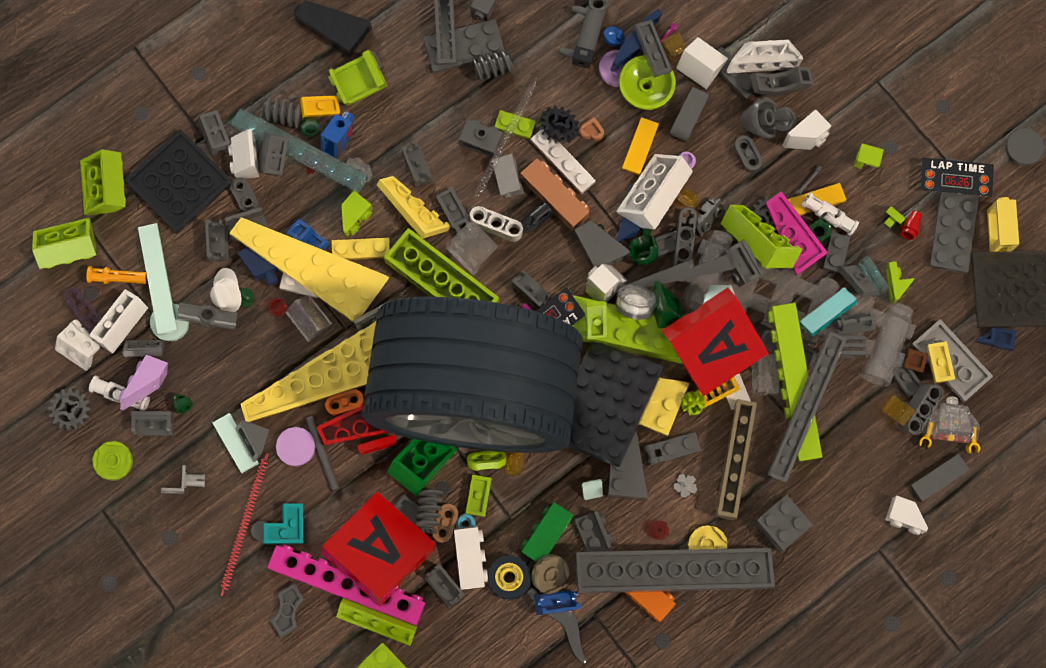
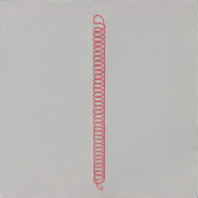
[221,453,268,596]

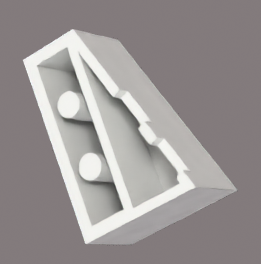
[585,264,628,303]

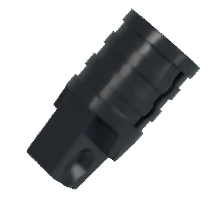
[520,201,554,234]

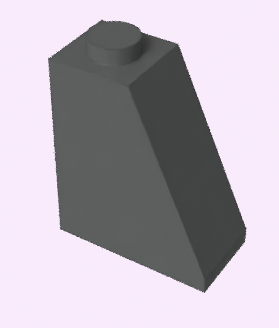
[574,221,630,269]

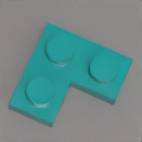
[263,504,304,544]

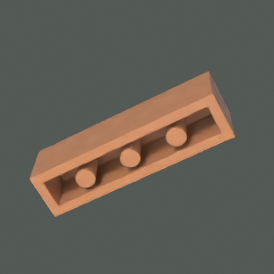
[520,158,590,232]

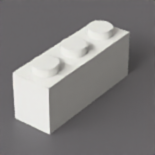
[89,289,148,354]
[454,525,488,590]

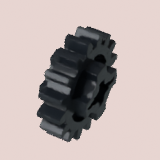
[538,105,580,144]

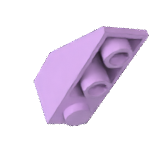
[118,355,168,410]

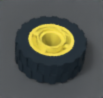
[488,555,532,601]

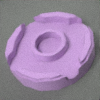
[599,50,633,87]
[276,427,316,467]

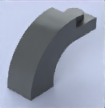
[750,66,814,97]

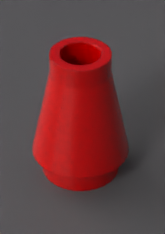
[900,211,922,240]

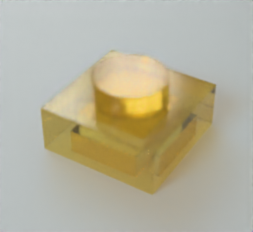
[662,33,687,59]

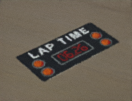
[921,158,994,197]
[537,287,586,326]

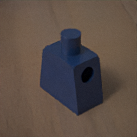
[238,247,280,286]

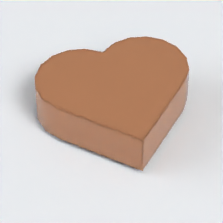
[579,117,604,141]

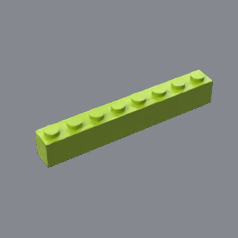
[767,303,822,461]

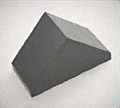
[235,420,269,462]

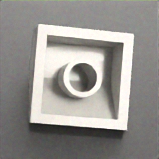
[782,110,831,150]
[228,129,259,179]

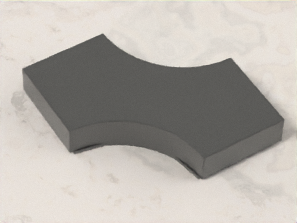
[271,583,305,638]

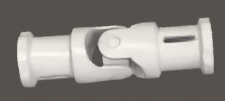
[801,192,859,236]
[89,375,150,411]

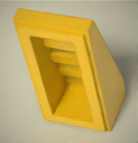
[697,377,741,407]

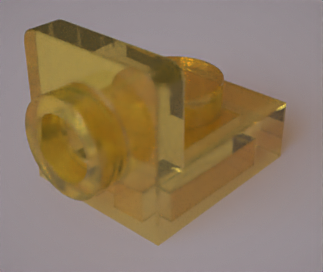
[881,395,915,426]

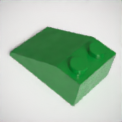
[387,439,458,497]

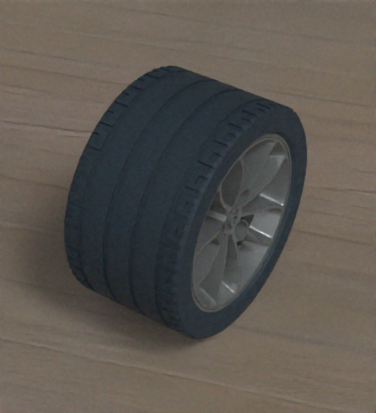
[362,297,583,453]

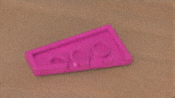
[765,191,828,276]

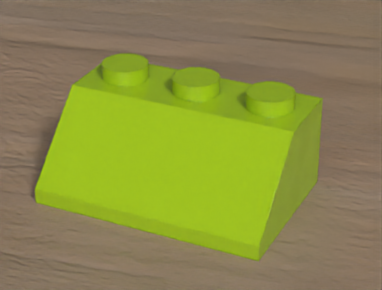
[80,149,126,215]
[32,218,96,269]

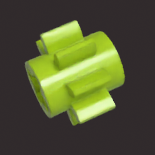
[681,391,706,415]

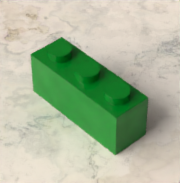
[520,502,574,563]

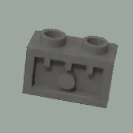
[574,510,614,552]

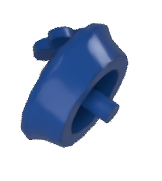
[604,26,626,47]

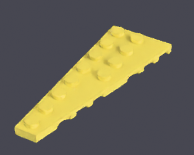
[241,321,376,422]

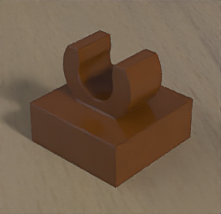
[903,348,928,372]

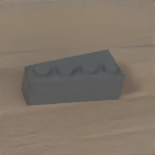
[607,431,648,501]

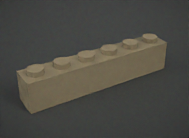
[715,399,757,521]

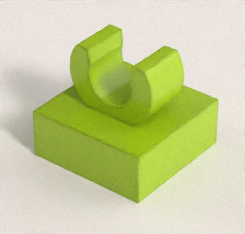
[884,206,906,228]

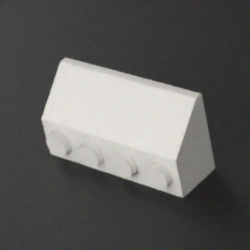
[617,154,693,229]

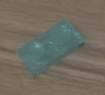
[858,255,889,295]

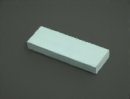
[213,413,259,473]

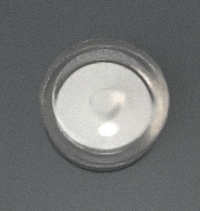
[615,285,656,320]

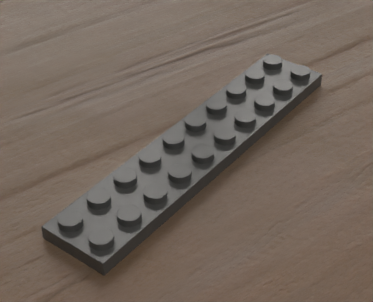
[575,548,775,593]

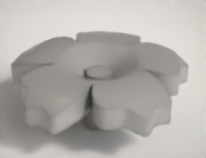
[674,474,697,498]

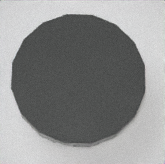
[1005,128,1044,166]

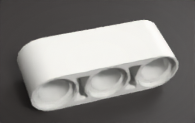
[470,206,523,242]

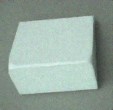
[581,479,603,500]

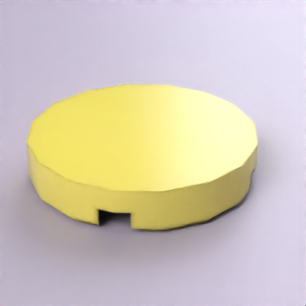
[688,526,727,550]

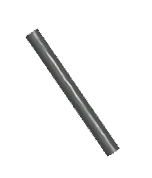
[306,416,340,491]

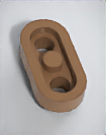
[433,504,458,543]

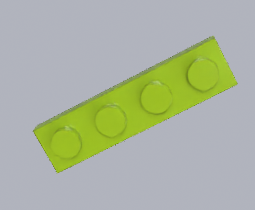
[336,598,417,646]

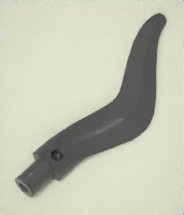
[526,588,587,663]

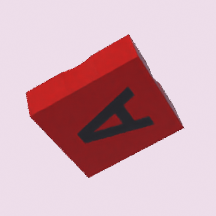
[662,287,769,396]
[322,491,436,606]

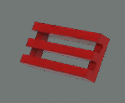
[357,434,398,455]

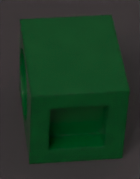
[809,218,833,244]

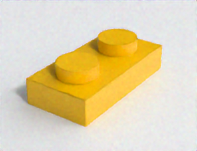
[300,96,340,117]

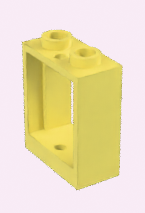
[987,197,1019,254]

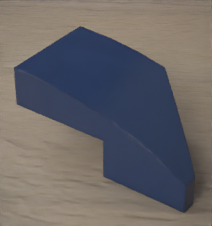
[617,217,640,243]
[977,327,1016,351]

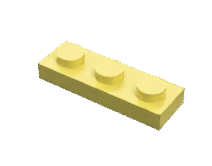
[332,238,390,260]

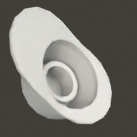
[210,268,242,312]

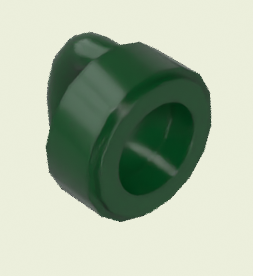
[301,117,320,136]
[239,288,255,308]
[173,394,193,414]

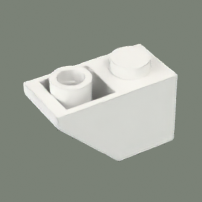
[885,496,928,535]

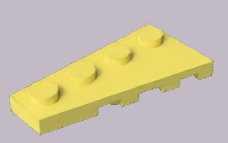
[377,176,451,239]

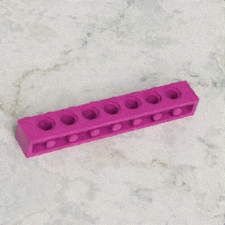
[267,544,426,626]

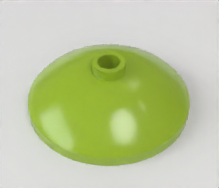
[619,55,676,110]

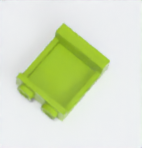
[328,50,388,106]

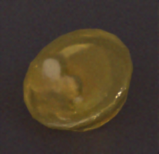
[677,189,699,208]

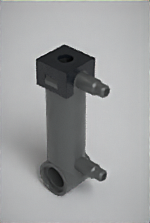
[559,0,608,69]

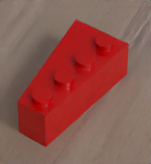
[316,405,390,446]

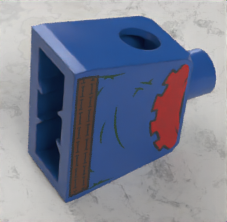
[321,112,355,160]

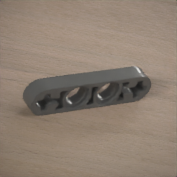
[672,207,697,282]

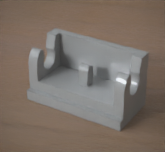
[492,154,524,198]

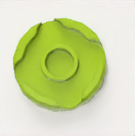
[93,441,133,481]

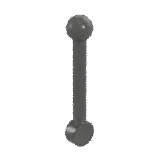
[795,165,822,196]

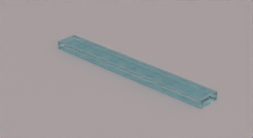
[231,108,368,193]

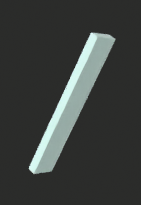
[138,223,178,336]

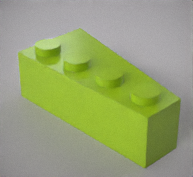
[721,205,803,269]

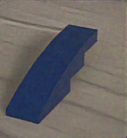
[610,8,663,72]

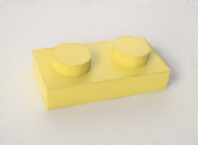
[926,341,955,383]

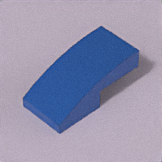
[286,219,330,250]

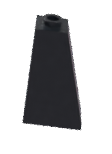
[294,0,372,57]

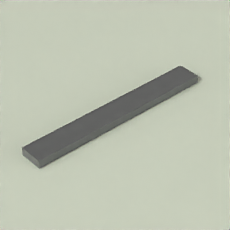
[767,331,847,483]

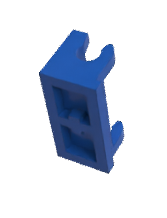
[534,590,581,615]

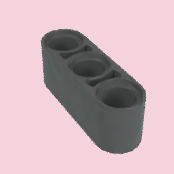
[670,87,710,142]
[898,384,943,435]

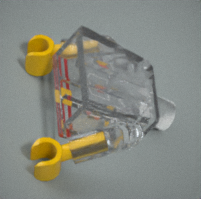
[919,397,980,453]

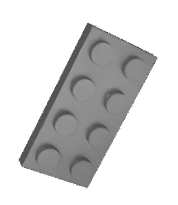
[911,319,993,403]

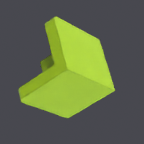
[854,144,884,168]

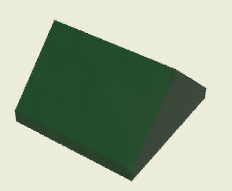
[650,280,684,329]

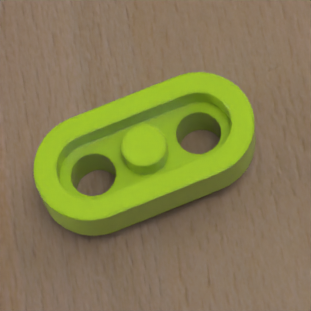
[467,451,507,471]

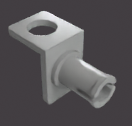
[161,465,205,494]

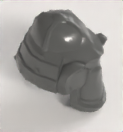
[739,98,796,140]

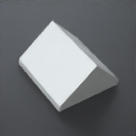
[676,37,728,90]

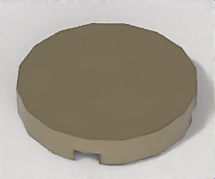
[532,554,569,594]

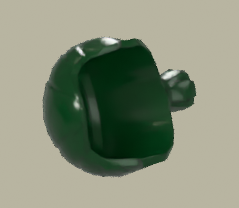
[629,228,659,265]

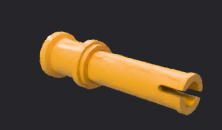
[87,266,147,284]

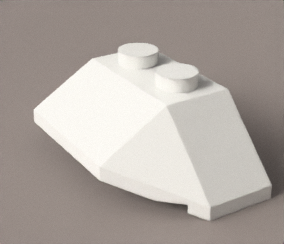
[727,40,803,73]

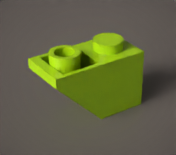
[342,191,373,238]

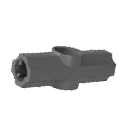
[176,303,238,330]

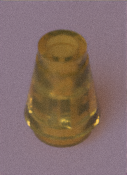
[504,452,524,476]

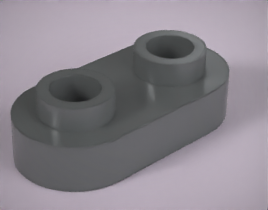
[734,136,762,172]
[231,178,259,212]

